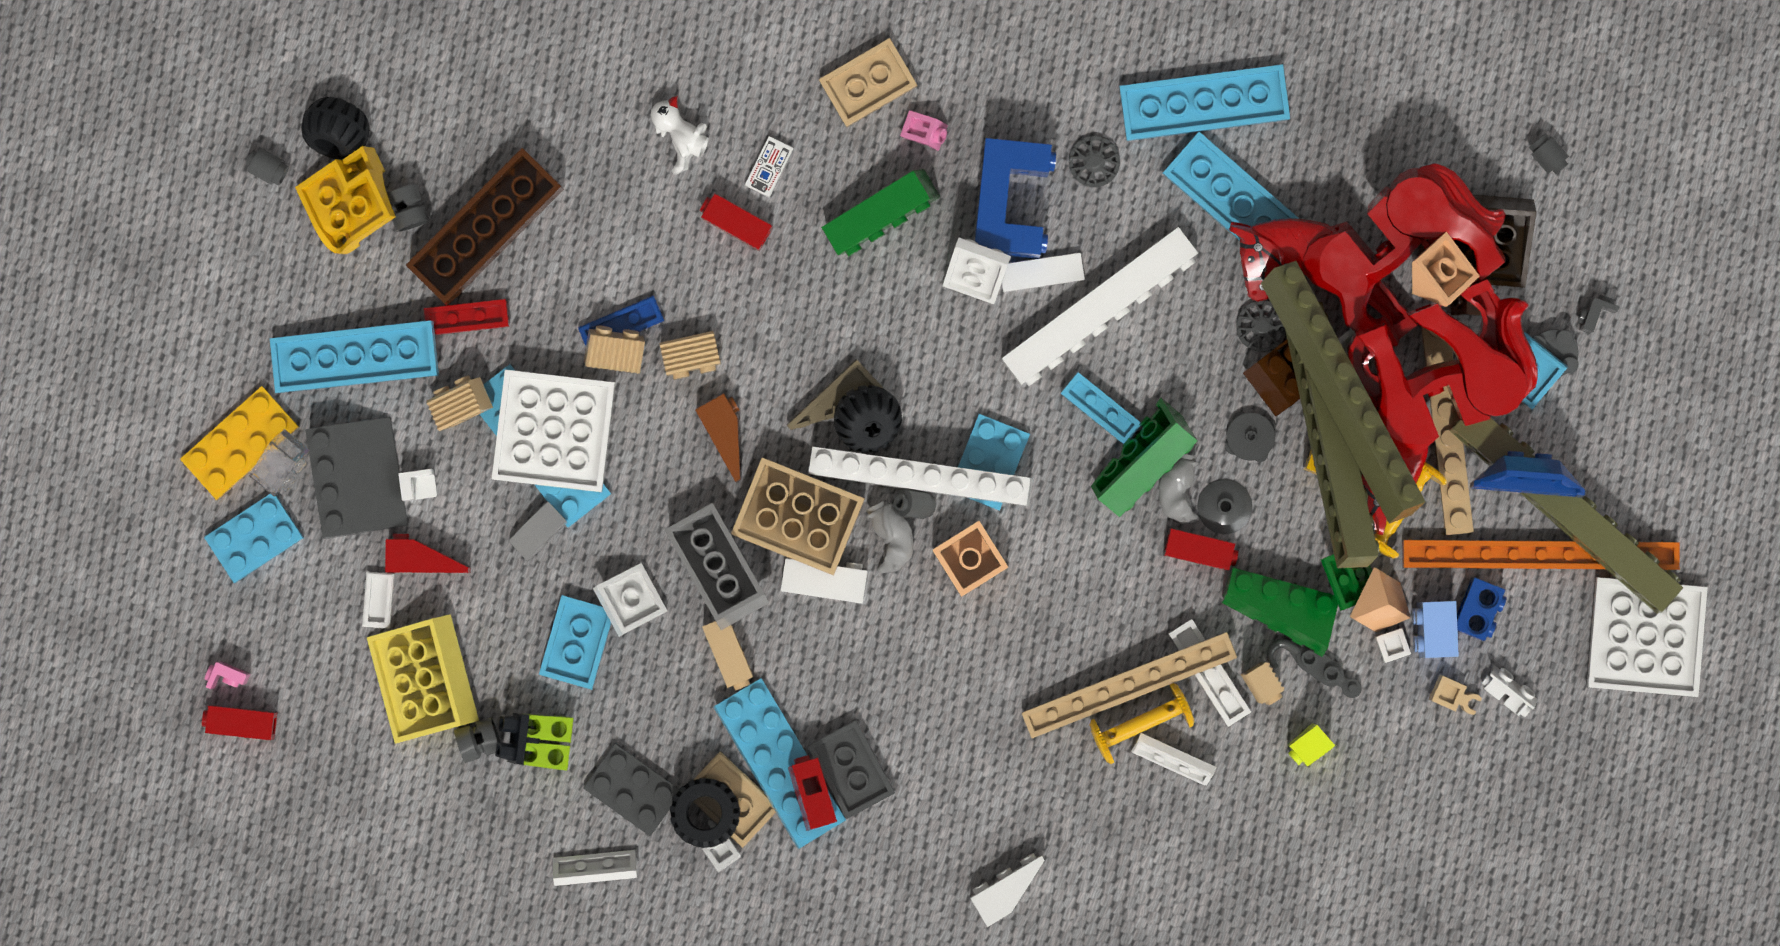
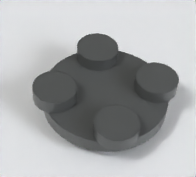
[1532,329,1579,376]
[1225,412,1276,462]

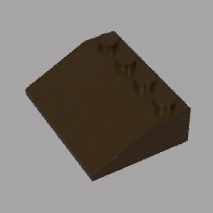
[1417,194,1537,288]

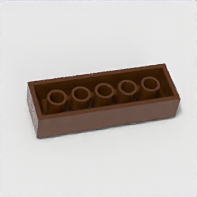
[406,148,564,306]

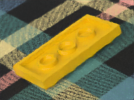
[180,386,299,500]

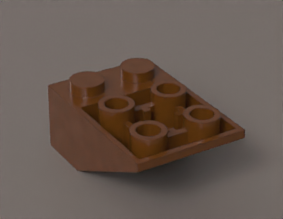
[1243,340,1300,416]

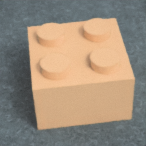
[932,521,1008,597]

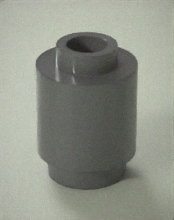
[1529,133,1569,174]
[246,148,289,186]
[894,489,936,519]

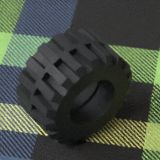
[670,778,740,848]

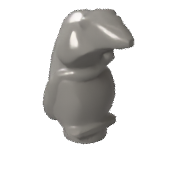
[1159,454,1200,524]
[866,500,914,573]

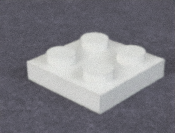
[593,563,667,637]

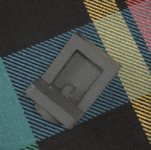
[1577,295,1620,334]

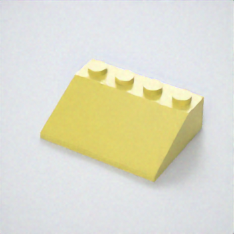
[367,614,479,744]

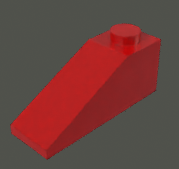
[385,534,471,573]

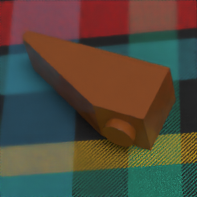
[695,394,741,482]

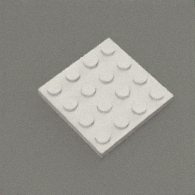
[492,370,615,492]
[1587,577,1708,697]

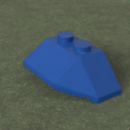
[1470,451,1585,497]

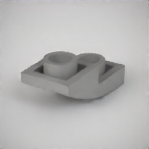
[509,502,567,562]

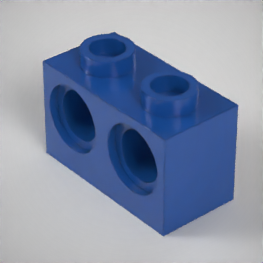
[1457,577,1507,641]

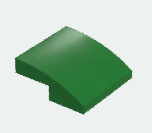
[1320,554,1372,611]

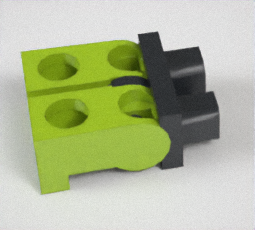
[495,713,574,771]

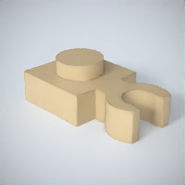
[1429,674,1482,715]

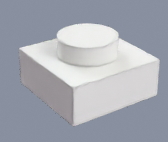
[1375,628,1411,663]

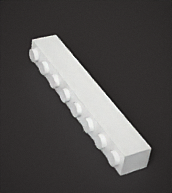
[1001,227,1198,386]
[808,447,1033,507]

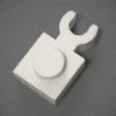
[702,820,741,873]

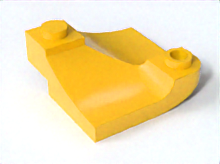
[295,146,396,254]

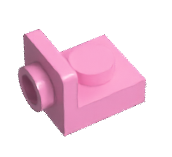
[900,110,948,151]
[205,661,250,689]

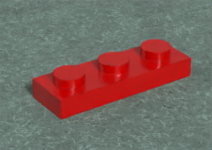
[424,299,510,335]

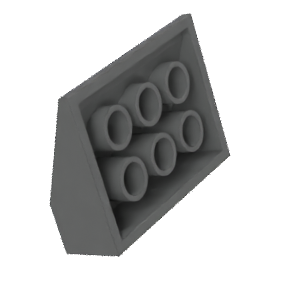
[305,417,408,539]

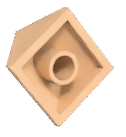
[1412,232,1480,307]
[1350,567,1411,632]

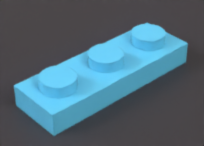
[1061,372,1141,444]

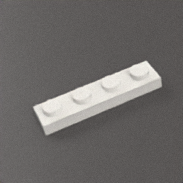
[1168,619,1251,727]

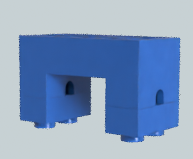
[975,138,1056,259]

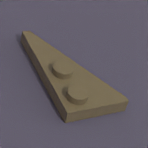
[786,359,883,430]

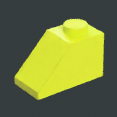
[1288,723,1335,767]

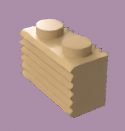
[584,326,645,374]
[659,331,721,380]
[426,375,493,431]
[1241,662,1284,705]

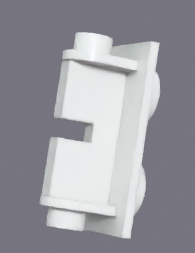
[1481,665,1538,717]

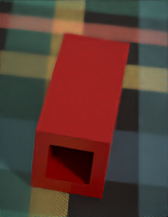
[700,193,773,252]
[1163,529,1239,571]
[202,705,278,740]
[788,755,837,831]

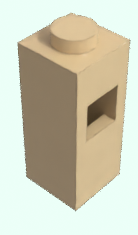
[702,621,754,691]

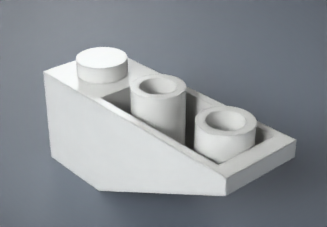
[970,853,1045,927]

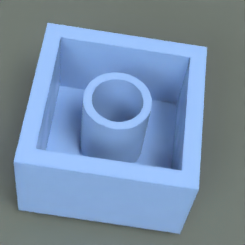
[1412,601,1459,658]

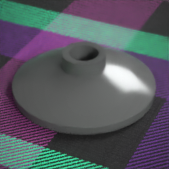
[1197,479,1252,534]

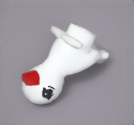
[651,96,709,175]

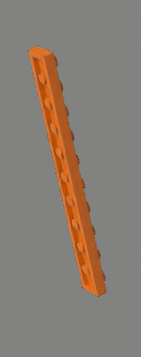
[1402,540,1680,570]

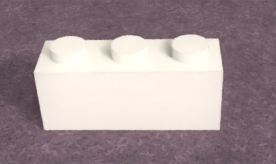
[781,559,868,604]

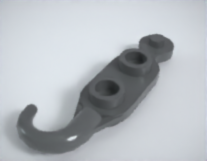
[1267,638,1362,698]

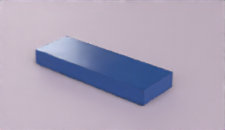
[578,295,664,346]

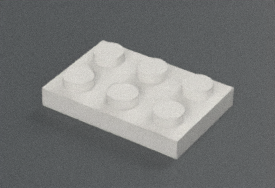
[943,238,1011,304]

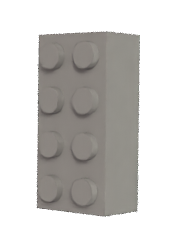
[665,503,769,630]

